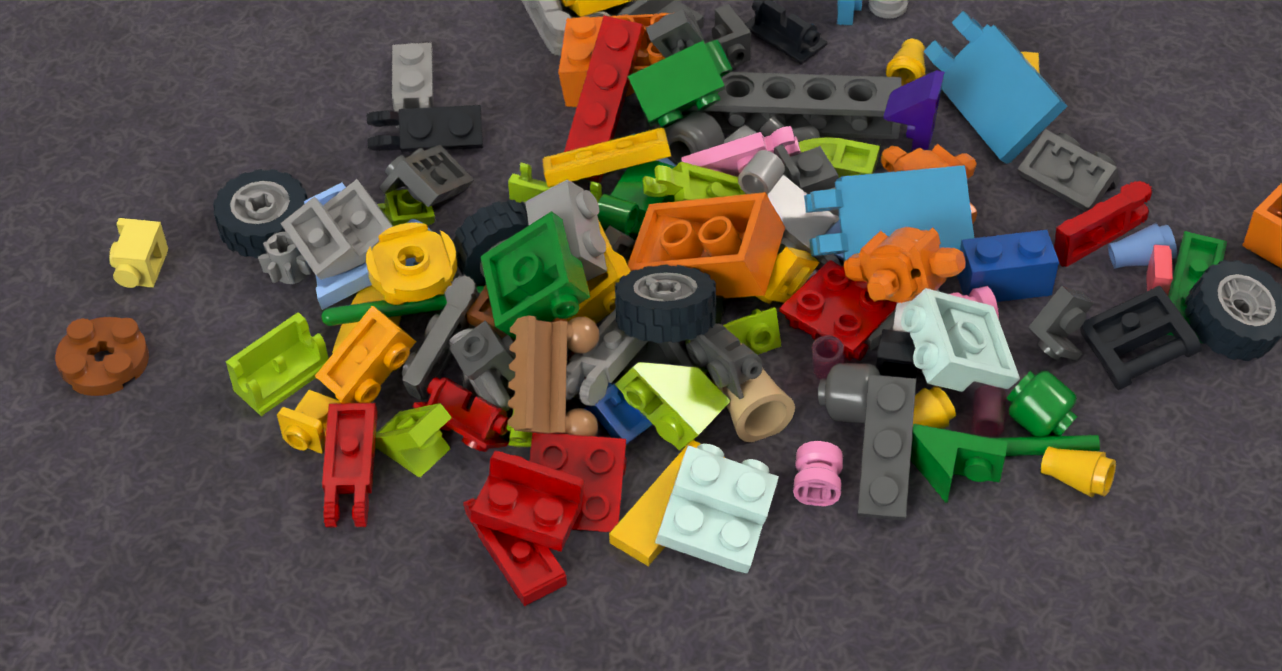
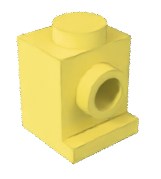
[109,218,168,288]

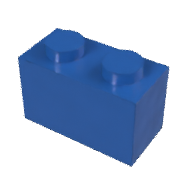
[957,230,1059,302]

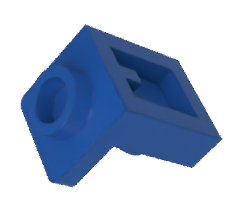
[584,381,653,445]

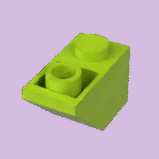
[615,362,731,451]

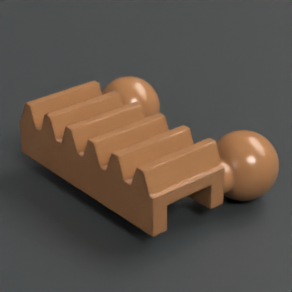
[508,315,599,436]

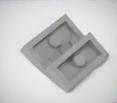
[281,179,393,280]

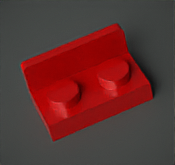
[470,451,584,552]

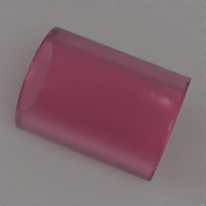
[812,335,845,380]
[972,385,1007,437]

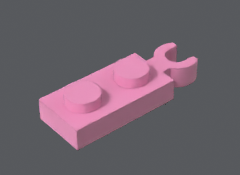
[681,126,801,177]

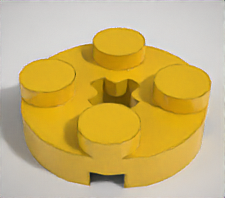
[366,223,457,305]

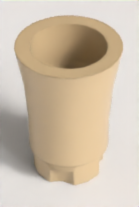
[709,343,795,442]

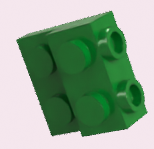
[481,211,590,340]

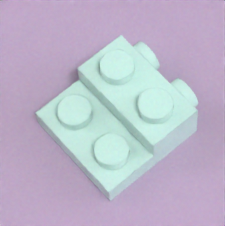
[901,288,1020,392]
[655,444,779,573]

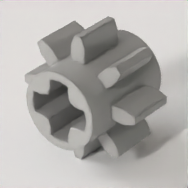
[258,231,312,284]

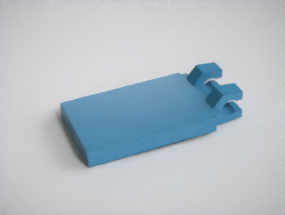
[924,11,1068,164]
[804,165,974,261]

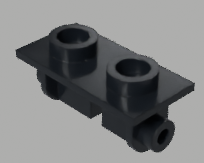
[745,0,827,64]

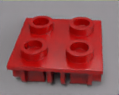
[779,260,897,361]
[530,433,627,532]

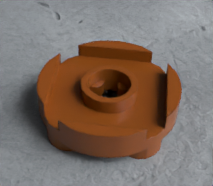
[55,317,149,396]

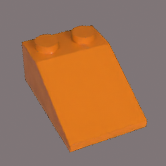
[628,192,785,298]

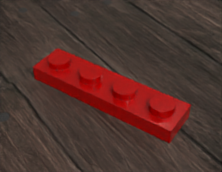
[564,15,645,183]

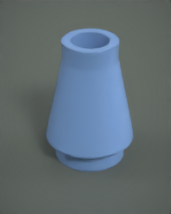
[1108,223,1177,269]

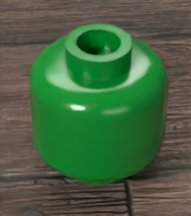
[1006,371,1078,437]

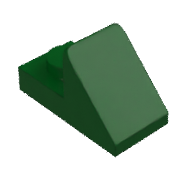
[910,424,1008,503]

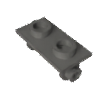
[686,323,762,399]

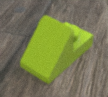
[375,403,452,477]

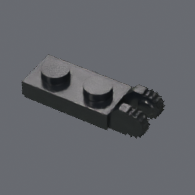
[367,105,483,152]

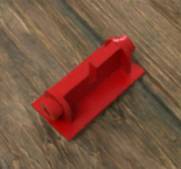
[412,377,509,452]

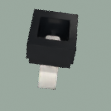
[876,300,917,379]

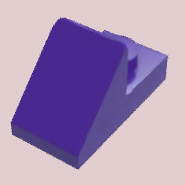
[883,70,945,152]

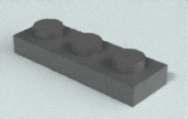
[857,375,916,521]

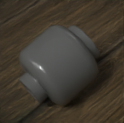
[665,111,724,165]
[818,363,881,424]

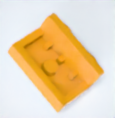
[315,306,416,403]

